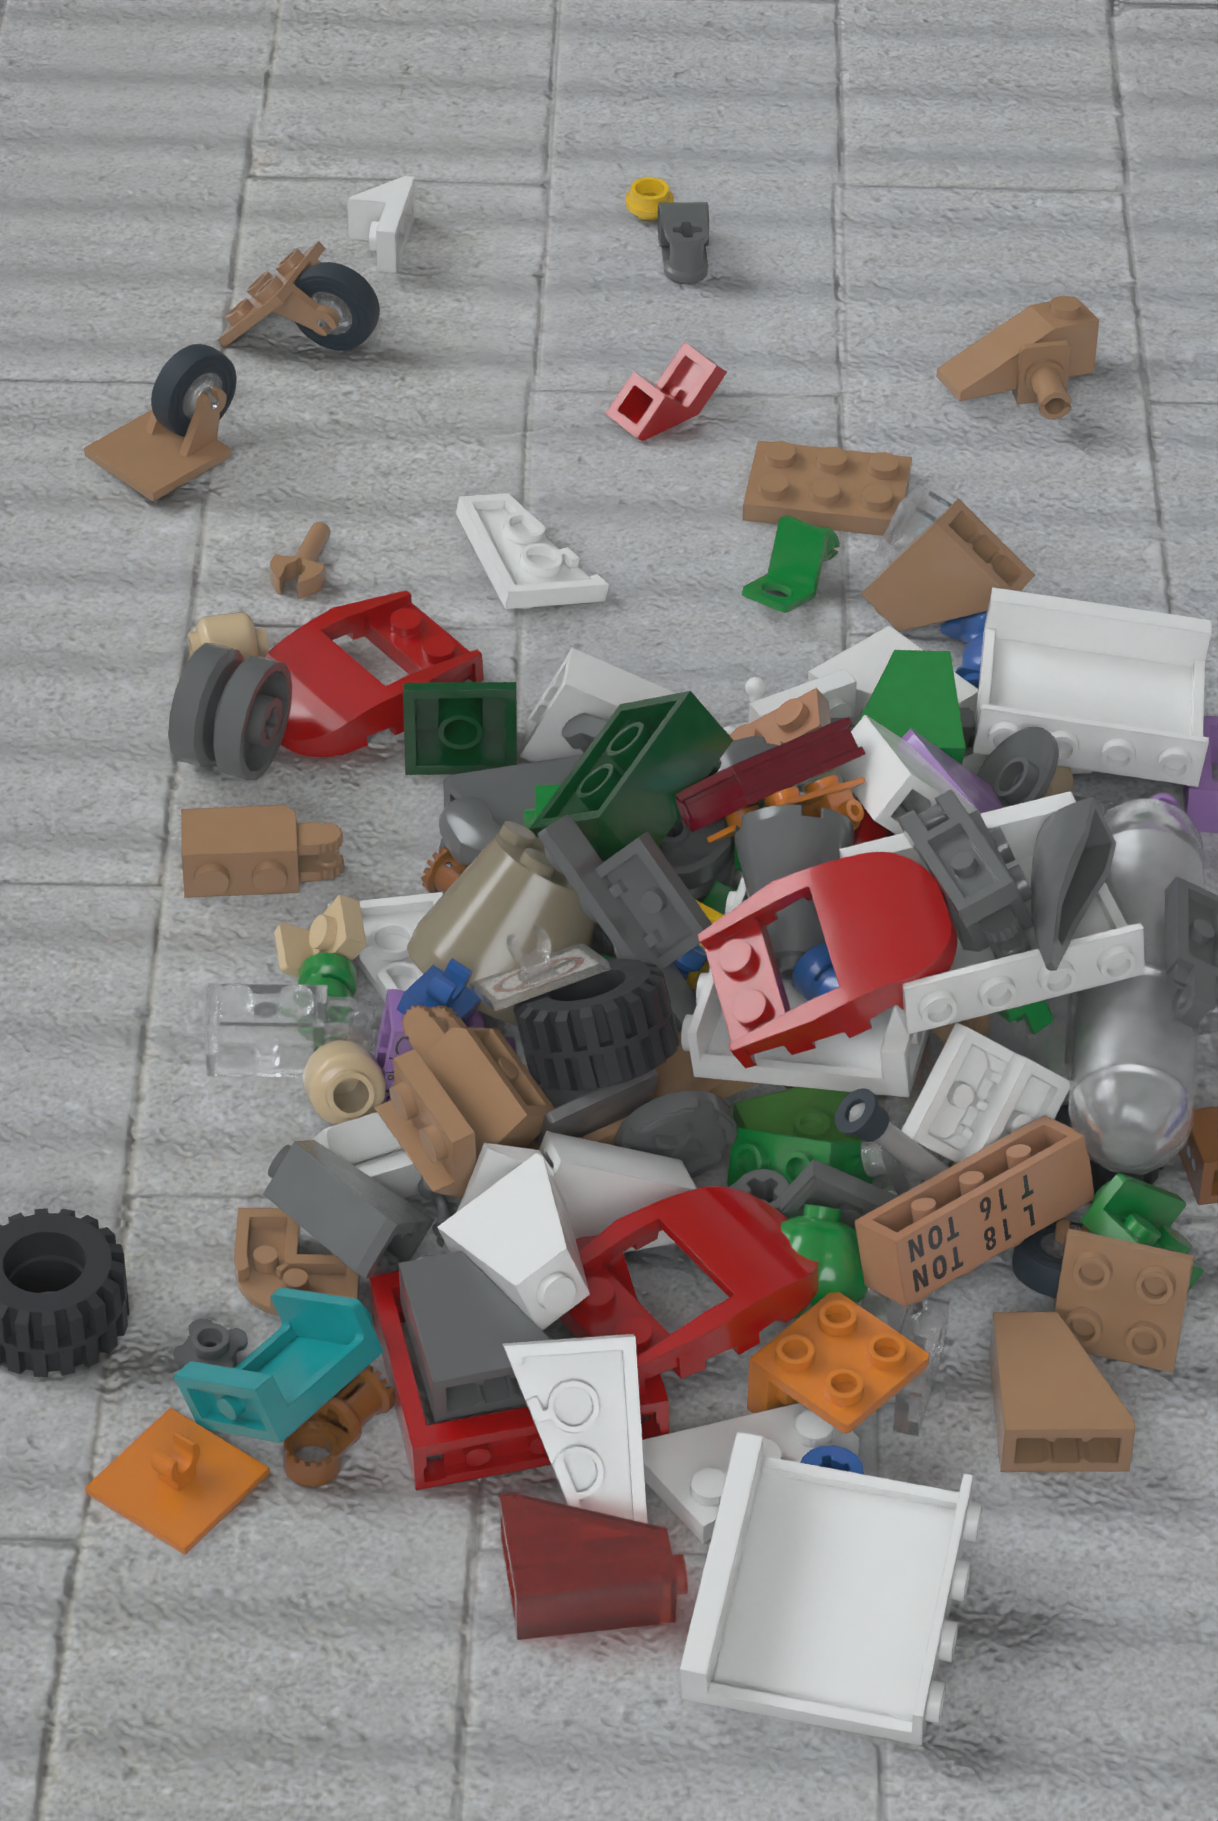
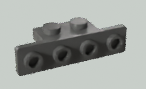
[538,815,712,1033]

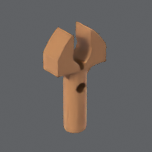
[270,522,331,599]

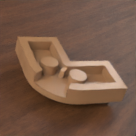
[234,1208,360,1316]

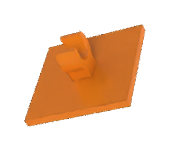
[85,1407,270,1555]

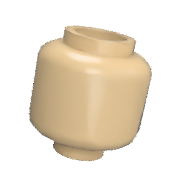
[188,612,269,660]
[303,1040,386,1125]

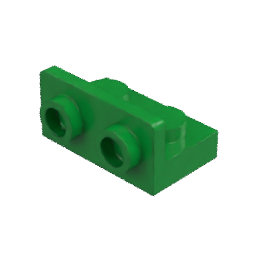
[1080,1173,1205,1289]

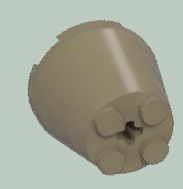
[407,821,596,1026]

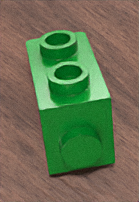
[727,1128,875,1187]

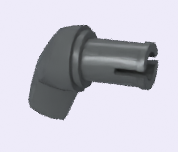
[439,797,502,866]

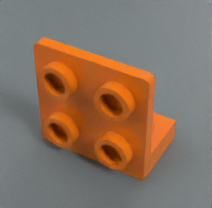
[747,1292,929,1434]

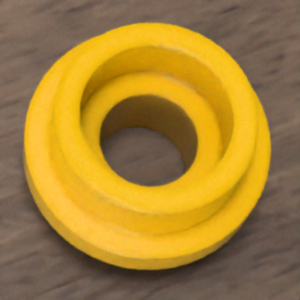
[625,177,674,221]

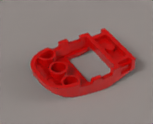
[263,590,484,757]
[698,852,957,1069]
[559,1186,819,1396]

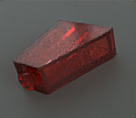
[499,1492,688,1640]

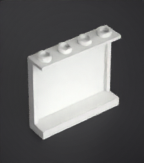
[973,587,1212,787]
[839,791,1145,1035]
[681,875,930,1098]
[680,1431,983,1746]

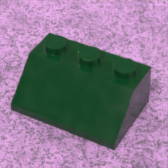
[529,691,733,862]

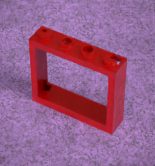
[369,1235,669,1490]

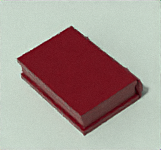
[675,716,866,832]

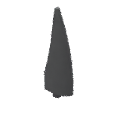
[1030,797,1117,971]

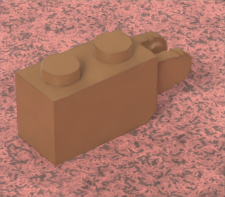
[181,805,344,898]
[401,1005,555,1161]

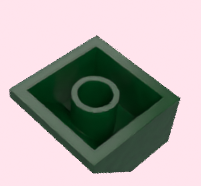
[403,682,517,775]

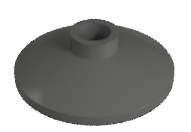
[977,727,1059,808]

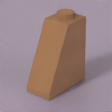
[861,498,1035,632]
[989,1311,1135,1472]

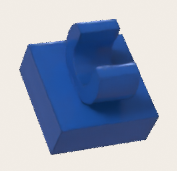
[396,958,483,1024]

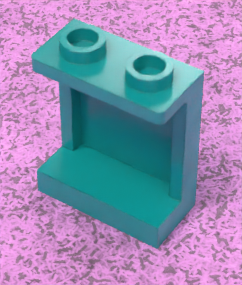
[173,1287,384,1443]

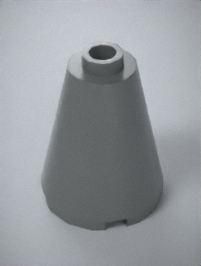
[734,804,855,980]

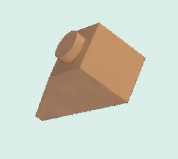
[936,296,1099,401]

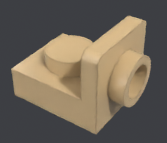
[274,894,367,978]

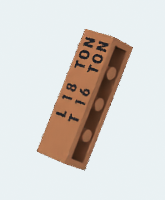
[855,1115,1094,1307]

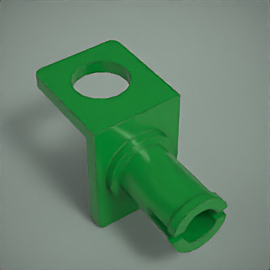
[742,515,840,613]

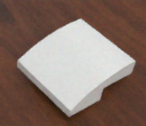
[901,1022,1073,1163]

